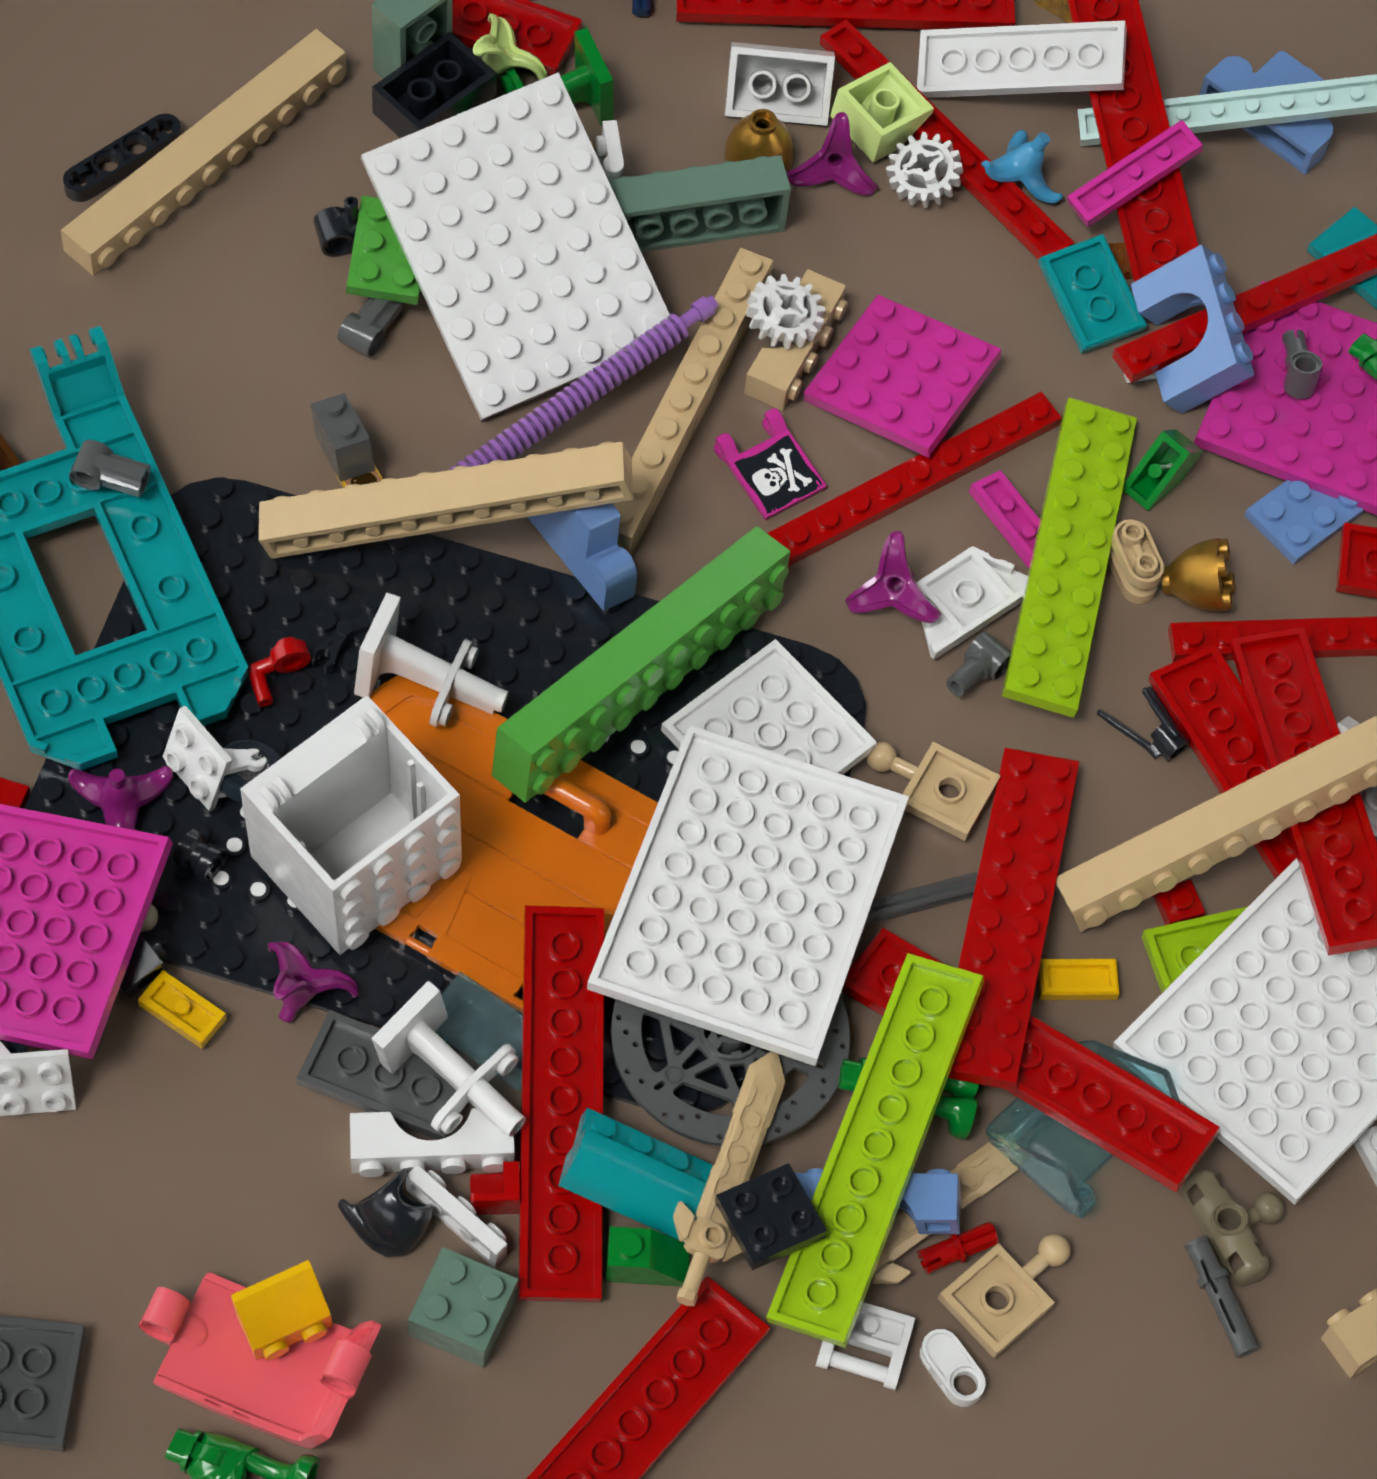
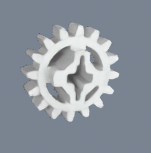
[886,132,963,208]
[746,274,825,350]

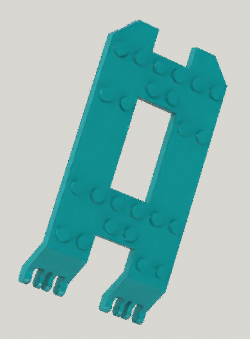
[0,325,248,771]

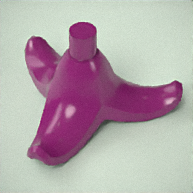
[786,112,878,196]
[845,531,941,623]
[68,766,173,830]
[268,941,359,1023]

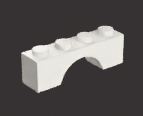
[350,1108,515,1178]

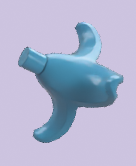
[981,130,1063,204]

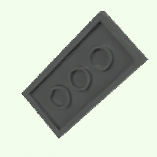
[297,1010,477,1140]

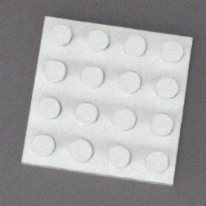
[661,639,877,775]

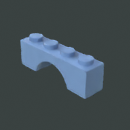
[795,1168,961,1234]

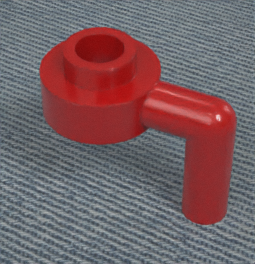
[248,637,311,707]

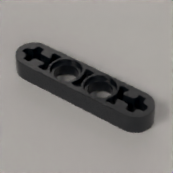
[63,113,182,202]

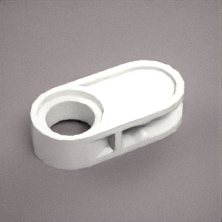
[920,1329,986,1407]

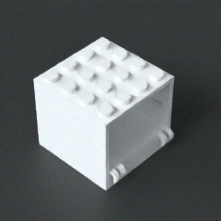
[240,695,462,955]

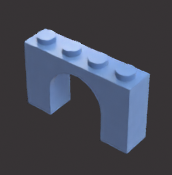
[1130,244,1254,414]

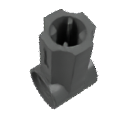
[337,298,404,358]
[69,440,151,498]

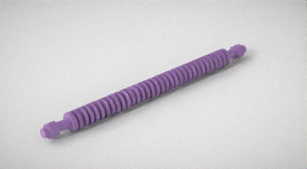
[449,295,719,470]

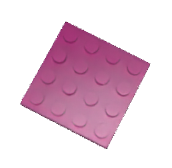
[804,294,1001,458]

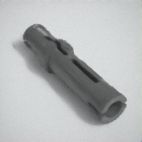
[1184,1236,1260,1358]

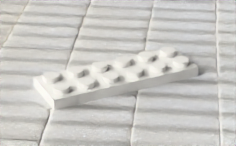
[917,21,1127,98]

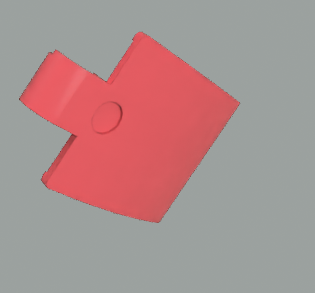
[138,1273,382,1449]

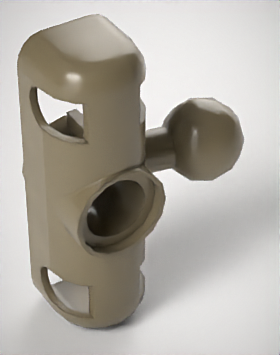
[1182,1169,1284,1287]

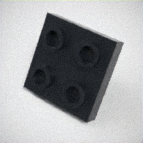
[715,1163,827,1270]

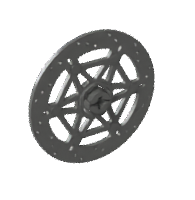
[611,995,850,1147]

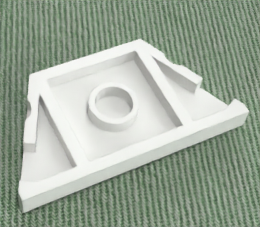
[916,546,1027,660]

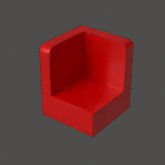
[470,1161,520,1215]

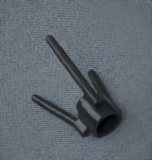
[1097,686,1190,761]

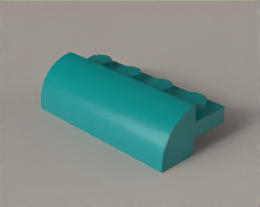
[558,1108,713,1243]

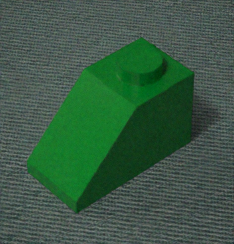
[1123,429,1204,511]
[606,1226,689,1287]

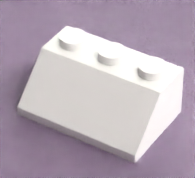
[725,42,835,126]

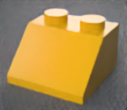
[231,1260,333,1360]

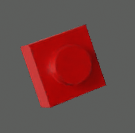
[1153,879,1206,925]

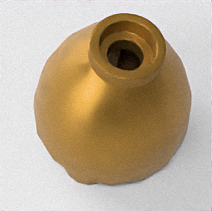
[724,109,793,172]
[1161,538,1235,612]

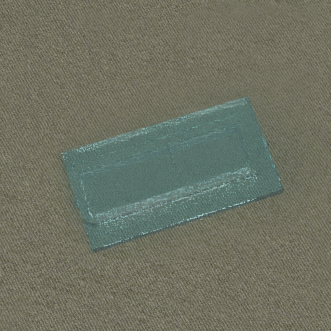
[435,972,522,1092]

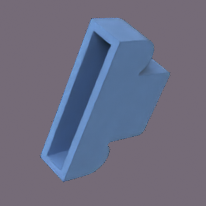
[1199,51,1334,175]
[527,503,637,611]

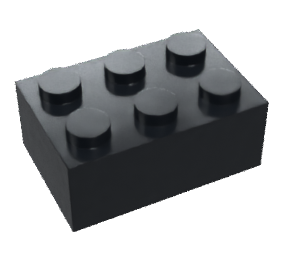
[372,32,497,138]

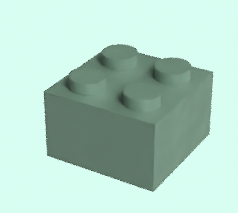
[408,1247,518,1368]

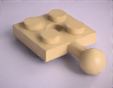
[866,742,1001,841]
[938,1234,1071,1359]

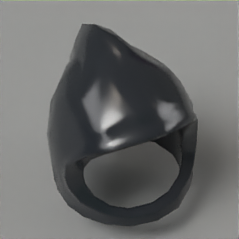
[337,1168,434,1257]

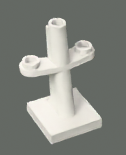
[354,592,509,728]
[371,981,526,1137]

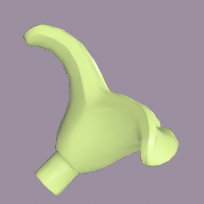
[473,13,547,81]

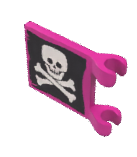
[713,408,827,521]

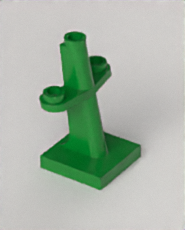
[500,28,613,126]

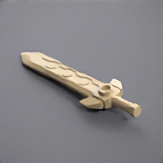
[673,1051,785,1306]
[872,1136,1029,1284]

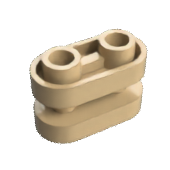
[1108,519,1164,604]

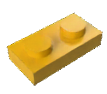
[138,970,227,1049]

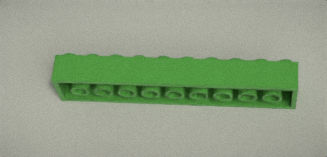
[491,526,791,803]

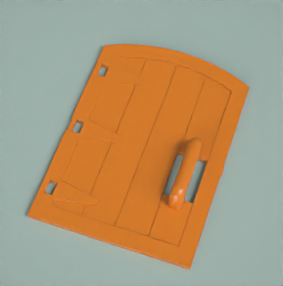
[369,675,658,1013]

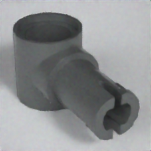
[1282,330,1322,399]
[946,631,1011,697]

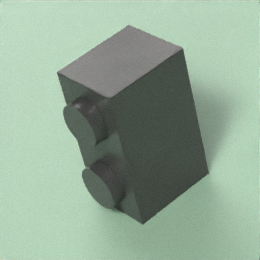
[310,393,375,482]

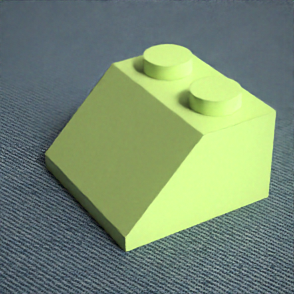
[830,62,934,163]

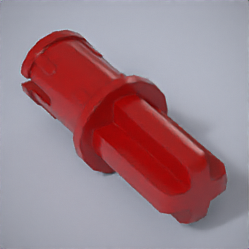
[917,1222,998,1275]

